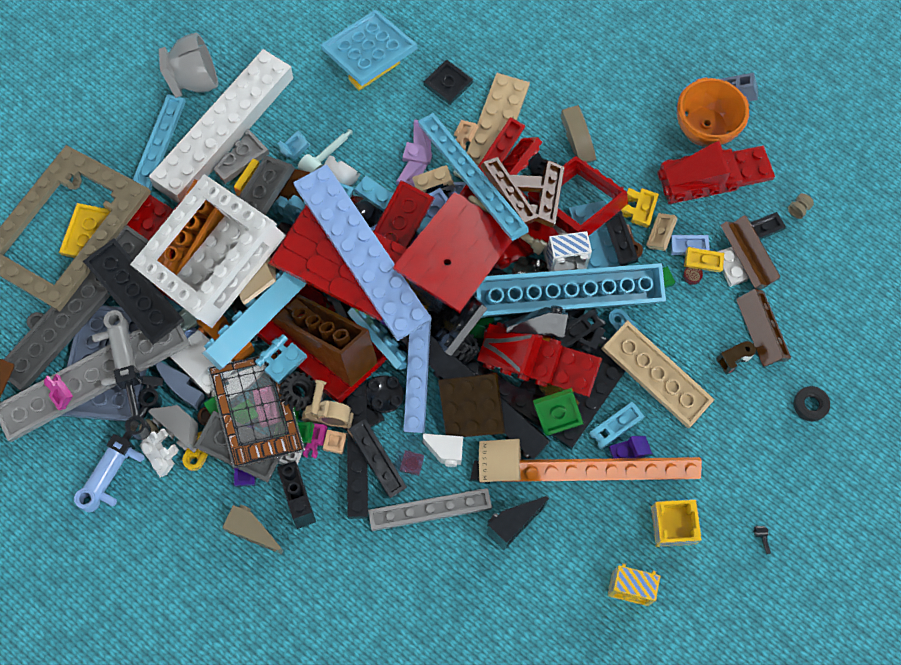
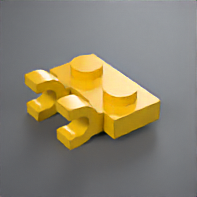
[621,188,659,228]

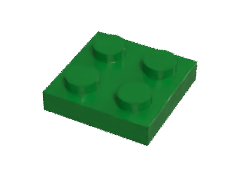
[533,388,583,436]

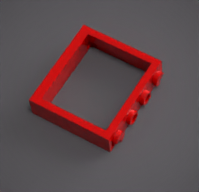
[527,156,628,236]

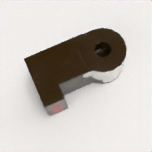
[716,341,756,375]

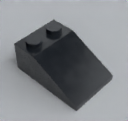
[486,496,549,550]

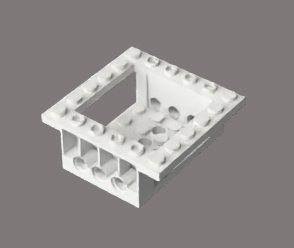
[130,174,286,328]

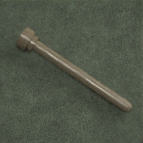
[468,195,547,255]

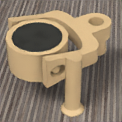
[302,380,353,429]

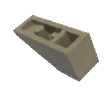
[222,505,283,554]

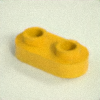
[182,432,208,471]

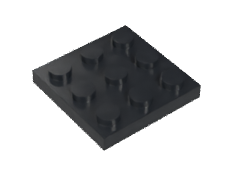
[430,294,488,356]

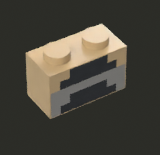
[412,165,456,194]

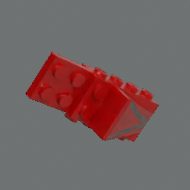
[477,322,602,397]

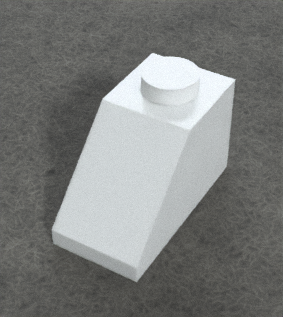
[423,434,463,467]

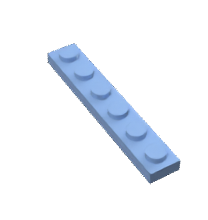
[404,314,431,433]

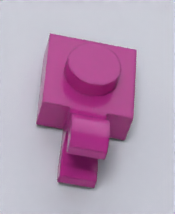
[44,374,73,411]

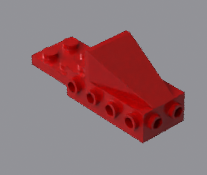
[658,141,775,204]

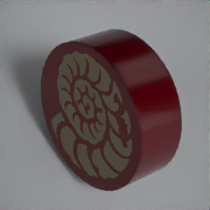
[683,267,703,285]

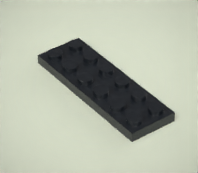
[83,238,184,345]

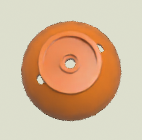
[676,77,749,147]

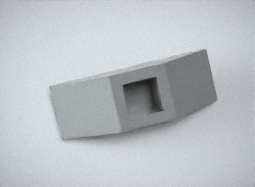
[148,405,198,452]

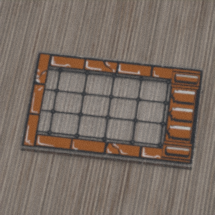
[207,352,305,469]

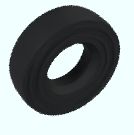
[793,386,830,422]

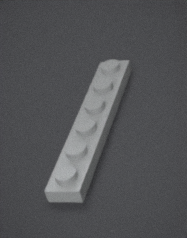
[368,488,492,531]

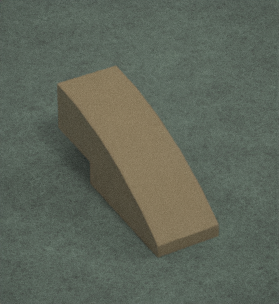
[560,105,596,163]

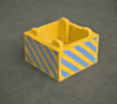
[651,500,701,547]
[608,563,660,606]

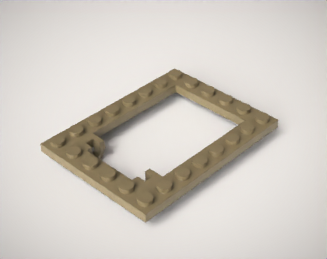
[0,145,151,312]

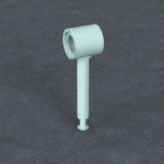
[298,129,353,173]

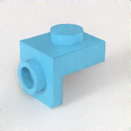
[278,131,310,160]

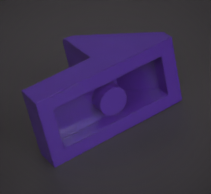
[608,436,653,459]

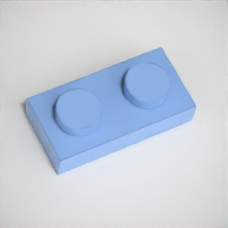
[670,235,710,255]

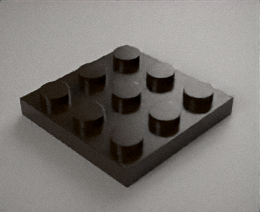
[438,373,505,437]

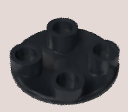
[365,375,404,413]

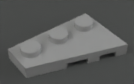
[214,129,270,184]

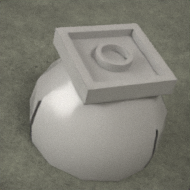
[159,33,218,98]

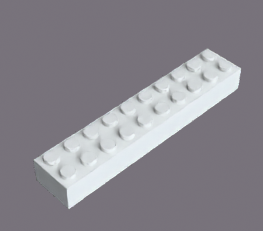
[149,49,293,204]

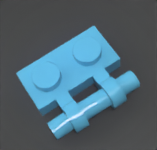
[255,334,307,385]

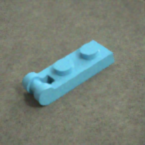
[589,402,645,450]

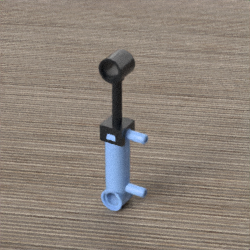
[74,387,162,512]

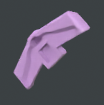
[396,120,432,187]

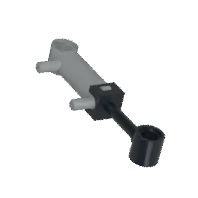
[92,310,151,440]

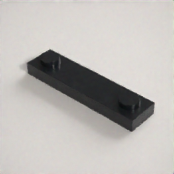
[347,419,407,498]

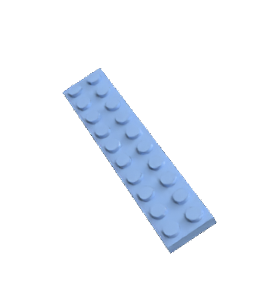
[293,164,432,341]

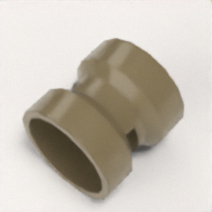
[788,193,814,219]

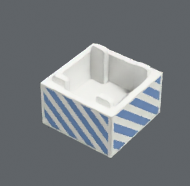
[546,231,592,271]

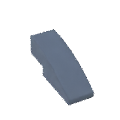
[155,362,206,412]

